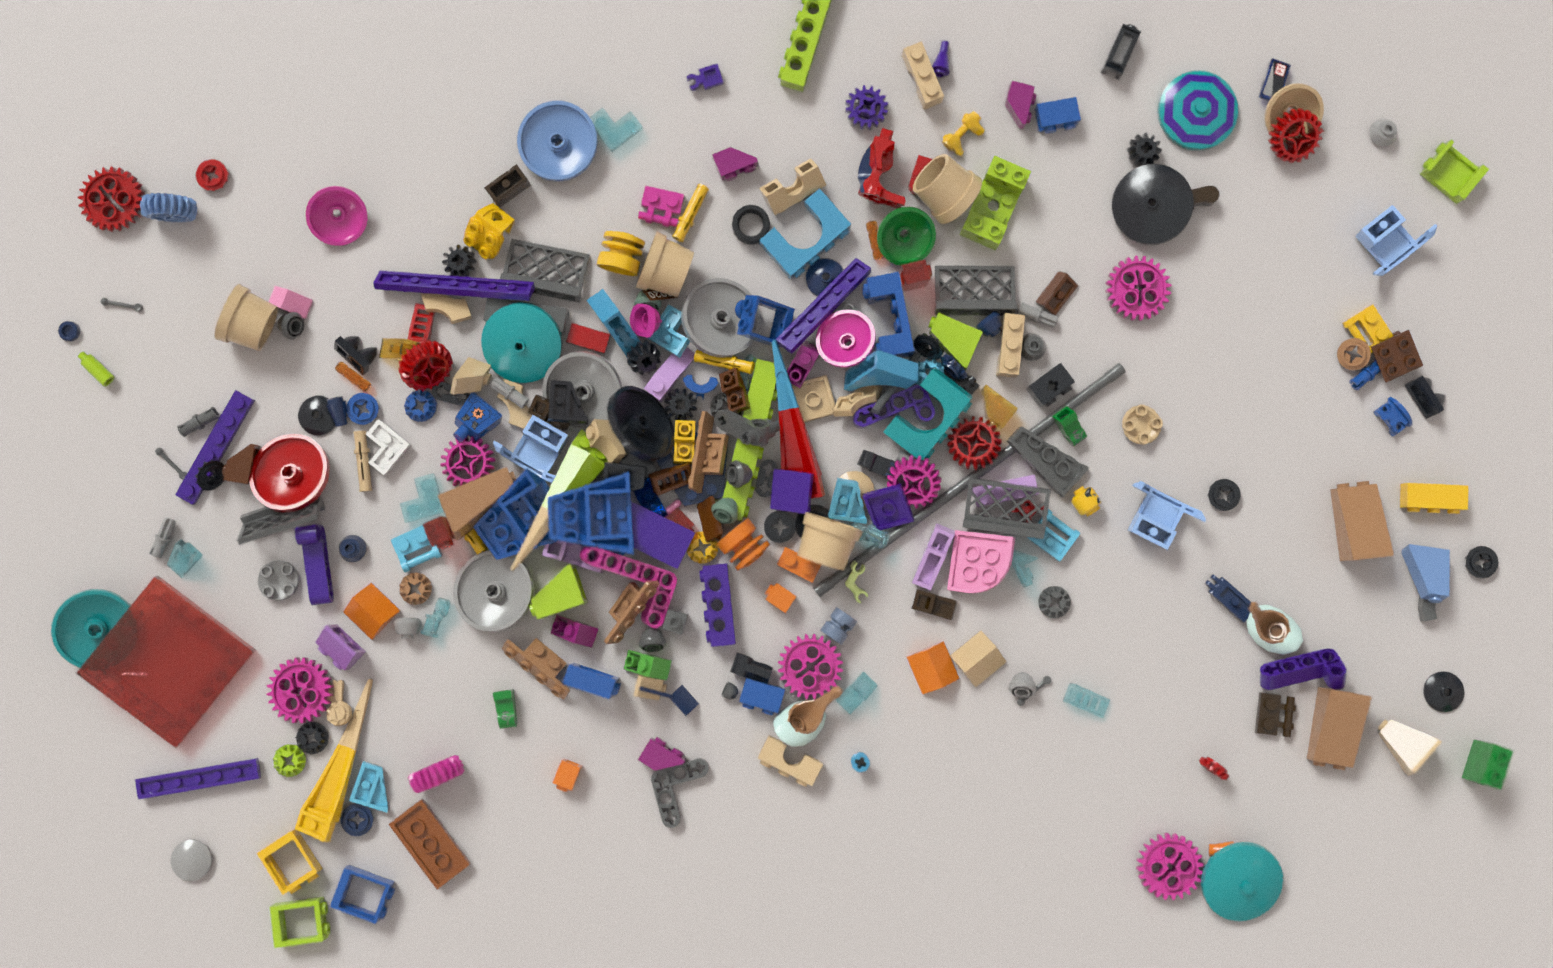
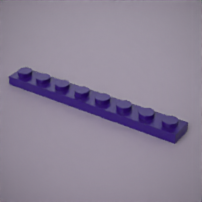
[373,270,535,301]

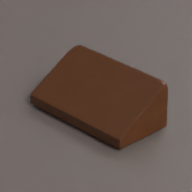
[1036,271,1079,316]
[697,496,723,542]

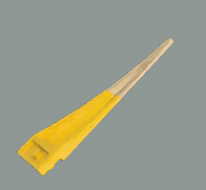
[295,679,373,842]

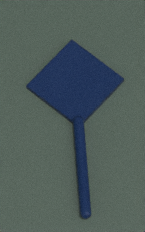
[639,685,699,716]

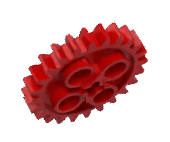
[78,166,145,232]

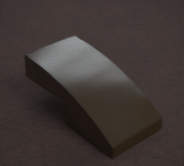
[528,395,570,431]
[911,589,958,620]

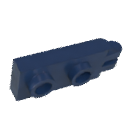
[1205,574,1252,623]

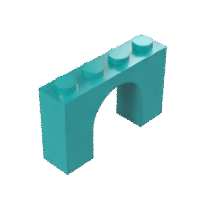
[883,367,973,461]

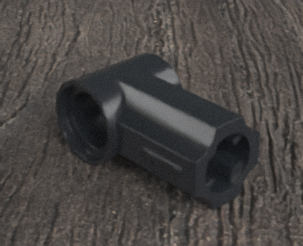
[730,652,773,684]

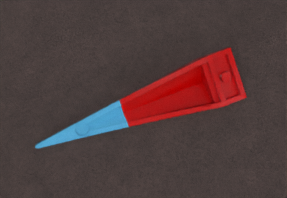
[772,340,825,499]

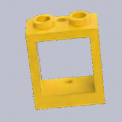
[257,829,323,895]

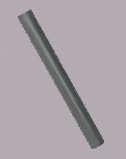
[871,352,921,415]

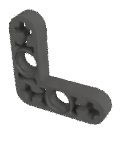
[651,758,709,828]

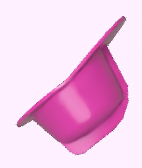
[630,304,662,338]

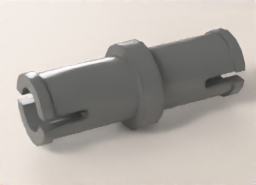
[177,407,220,437]

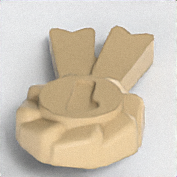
[326,680,352,726]

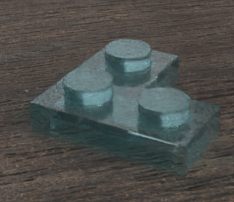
[590,108,643,152]
[400,473,444,523]

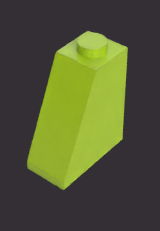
[928,313,983,370]

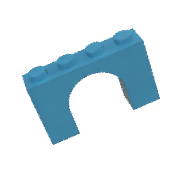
[759,188,851,280]

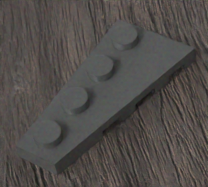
[1006,426,1089,497]

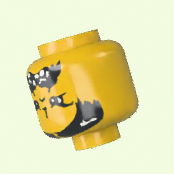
[1071,486,1101,517]

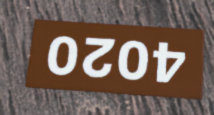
[642,289,679,301]

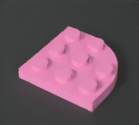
[947,530,1015,593]

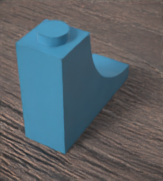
[587,289,642,358]
[844,350,919,392]

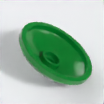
[877,207,936,266]

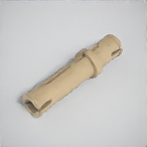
[353,431,373,492]

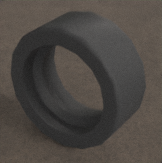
[732,205,770,245]

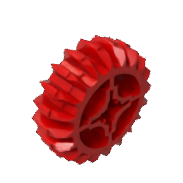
[1268,108,1324,163]
[398,339,453,392]
[947,416,1002,470]

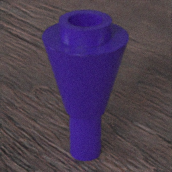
[932,41,950,78]

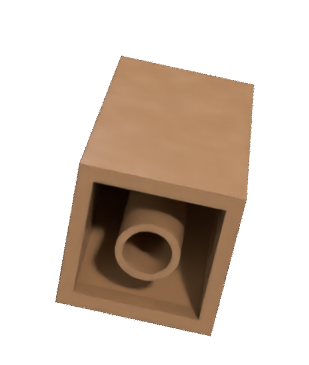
[438,467,516,541]
[1330,481,1394,561]
[1306,687,1372,770]

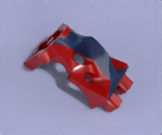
[857,128,906,209]

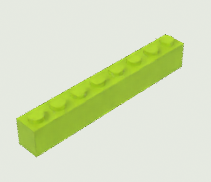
[723,359,777,521]

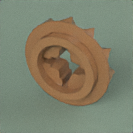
[1337,338,1371,370]
[399,573,432,605]

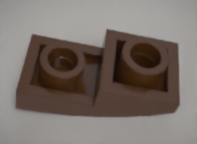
[719,367,750,414]

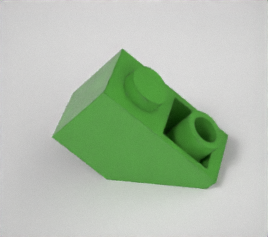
[624,650,672,680]

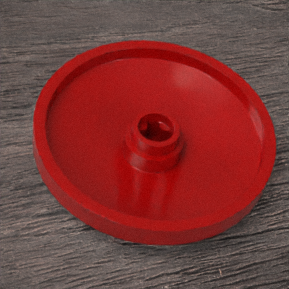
[249,434,330,512]

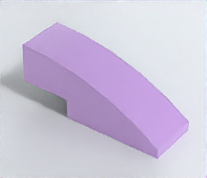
[912,523,955,591]

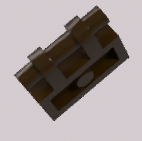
[1255,692,1296,738]

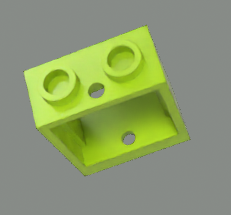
[269,896,331,948]

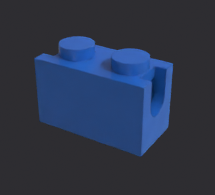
[1034,97,1081,134]
[739,678,785,715]

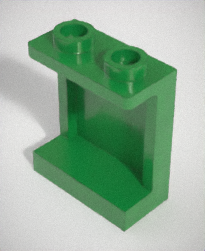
[1461,740,1513,790]

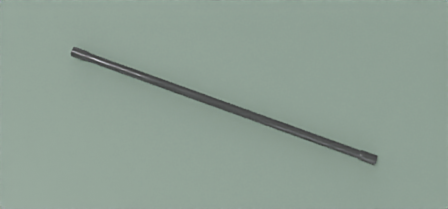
[813,363,1126,597]

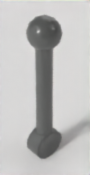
[101,298,143,312]
[155,448,187,480]
[1017,676,1051,706]

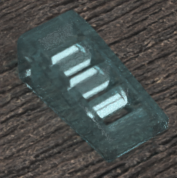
[1063,683,1110,718]

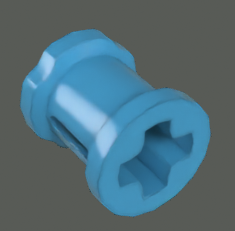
[851,752,870,772]

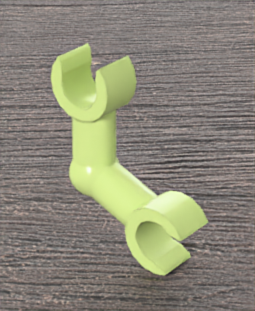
[845,561,868,603]

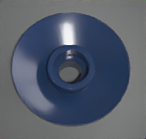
[806,258,843,296]

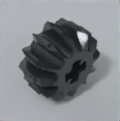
[1127,133,1162,166]
[442,244,477,277]
[627,340,661,375]
[664,388,698,421]

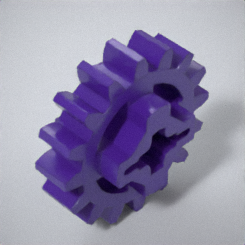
[845,85,888,130]

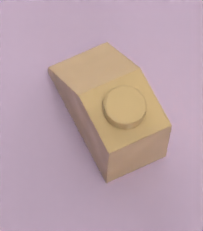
[450,357,492,395]
[633,675,667,700]

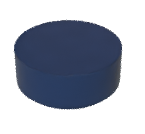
[58,321,80,341]

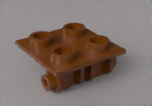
[1371,330,1423,383]

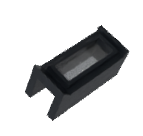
[1101,24,1141,80]

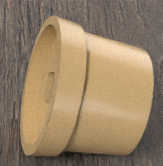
[913,154,982,224]
[636,231,694,297]
[214,284,279,351]
[797,512,863,570]

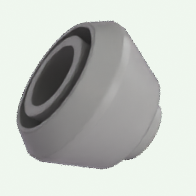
[1370,119,1397,146]
[393,618,422,638]
[1008,672,1036,698]

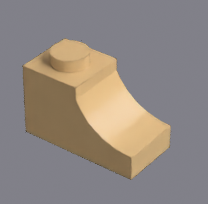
[585,419,626,463]

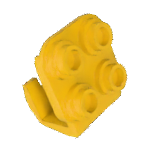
[463,203,515,259]

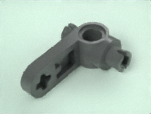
[715,409,780,446]

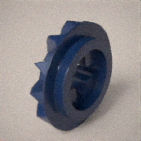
[940,354,967,381]
[341,803,374,836]

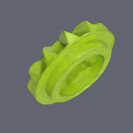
[273,744,306,777]

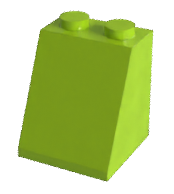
[529,564,588,619]

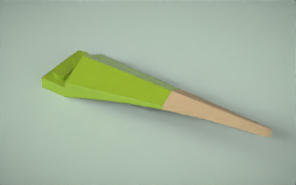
[511,429,608,571]

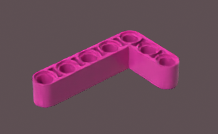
[580,546,677,628]

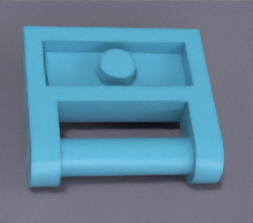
[1027,509,1080,562]
[391,523,442,573]

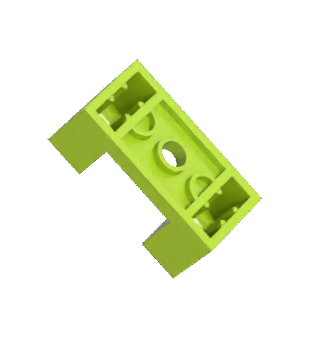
[959,155,1031,251]

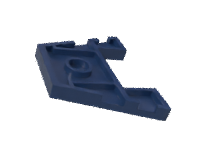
[657,434,729,506]

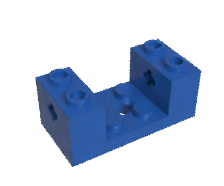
[862,272,914,358]

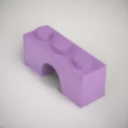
[542,540,604,573]

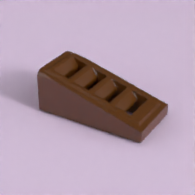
[648,463,691,496]

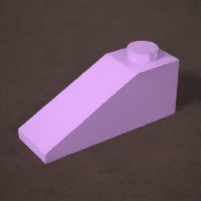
[644,348,695,403]
[973,475,1039,507]

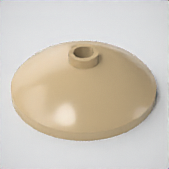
[1265,83,1324,143]

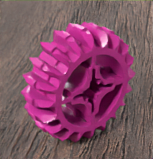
[440,436,495,487]
[887,455,942,509]
[408,755,464,793]

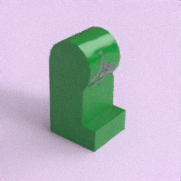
[1052,406,1087,447]
[493,689,517,729]

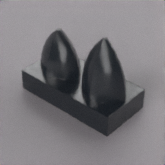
[334,336,377,375]
[1405,375,1445,419]

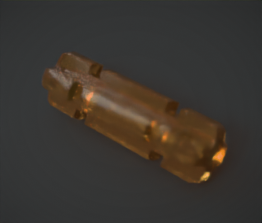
[866,221,884,260]
[335,361,372,392]

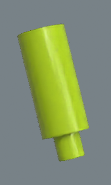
[78,351,115,387]

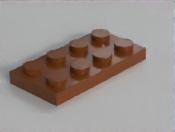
[388,798,471,890]

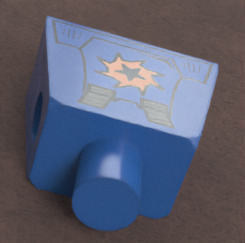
[453,392,502,442]

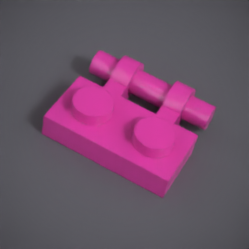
[638,186,684,227]

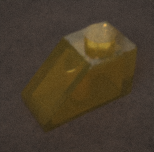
[379,338,420,361]
[981,385,1018,429]

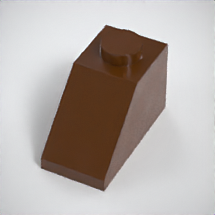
[222,444,261,485]

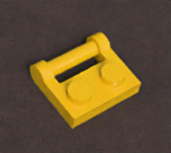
[1342,304,1393,353]

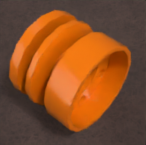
[716,518,770,571]

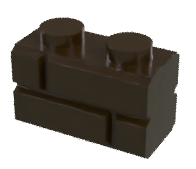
[484,164,531,208]

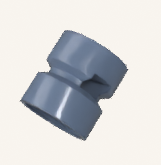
[821,607,858,645]

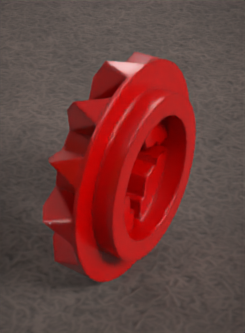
[196,159,229,191]
[1199,756,1229,780]

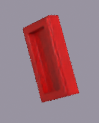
[566,323,611,354]

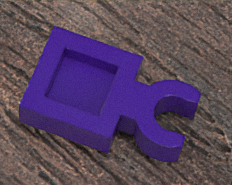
[686,63,724,91]

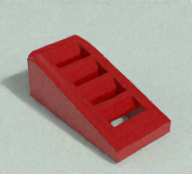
[407,303,435,344]

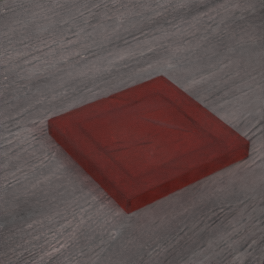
[76,576,256,748]

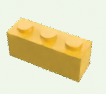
[1400,483,1468,514]

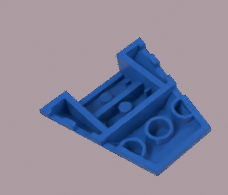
[474,469,559,560]
[547,472,634,554]

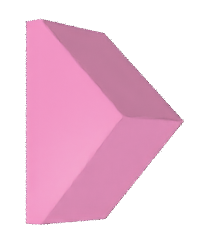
[269,286,313,319]

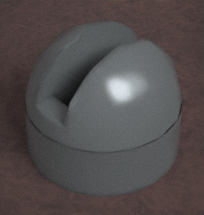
[721,682,738,700]

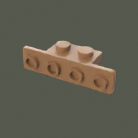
[688,411,729,493]
[604,580,660,644]
[502,638,570,700]

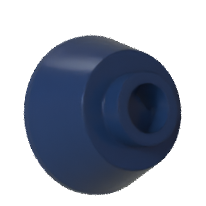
[976,312,1002,338]
[339,535,366,562]

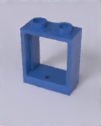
[737,295,795,347]
[562,662,621,699]
[330,865,395,924]

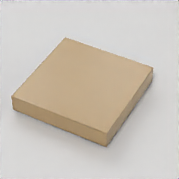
[792,375,835,423]

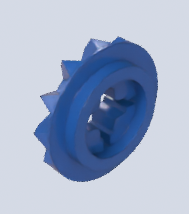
[404,390,437,422]
[346,393,379,425]

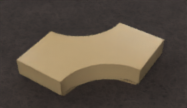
[420,293,471,324]
[497,379,532,429]
[832,385,883,417]

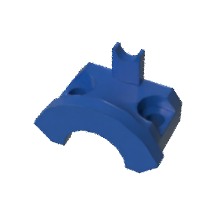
[683,375,719,400]
[1373,397,1413,437]

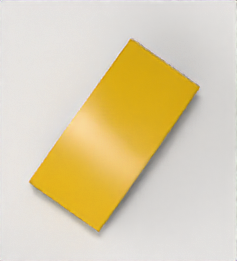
[673,420,696,464]

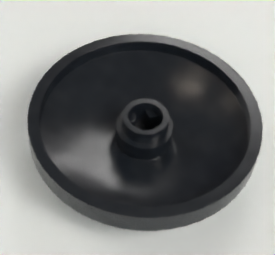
[1112,164,1194,245]
[607,386,675,462]

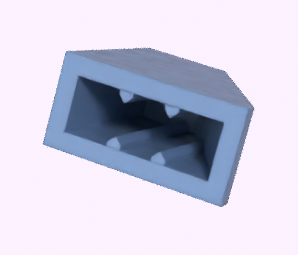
[1402,544,1450,603]

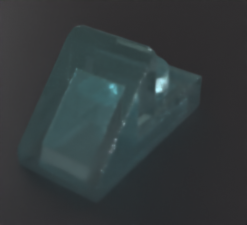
[167,539,202,578]
[1012,550,1038,587]
[836,671,878,714]

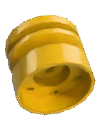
[596,231,645,276]

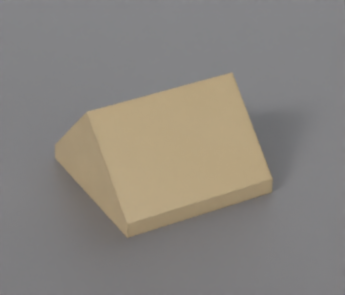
[950,631,1006,687]

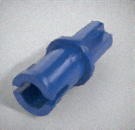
[1349,360,1380,391]

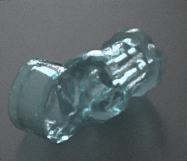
[851,522,890,549]
[420,598,450,638]

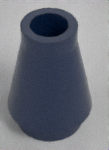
[326,396,348,427]

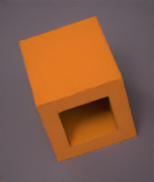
[764,583,797,613]
[553,758,583,792]

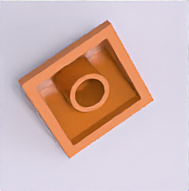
[343,583,401,640]
[907,641,960,694]

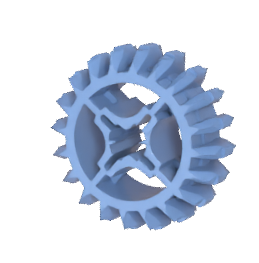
[140,193,197,223]

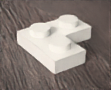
[366,419,411,476]

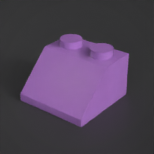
[315,624,366,670]

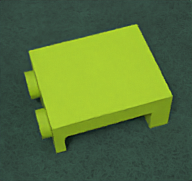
[1420,140,1489,204]

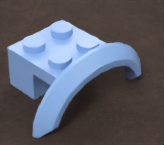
[1355,205,1437,276]
[493,415,569,484]
[1128,481,1206,550]

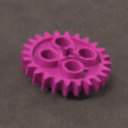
[1105,255,1172,321]
[778,634,843,699]
[266,657,334,723]
[1136,832,1204,901]

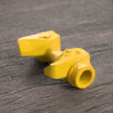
[942,111,984,156]

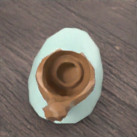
[1247,602,1303,655]
[773,687,843,747]

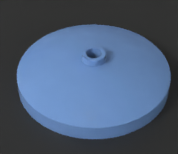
[517,101,598,181]

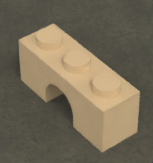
[902,41,944,110]
[759,158,826,215]
[996,313,1025,378]
[758,735,823,787]

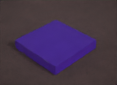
[770,469,814,514]
[862,483,914,532]

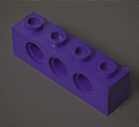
[699,563,736,647]

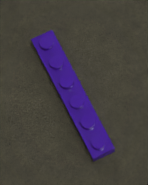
[776,258,872,354]
[175,390,255,505]
[135,758,261,800]

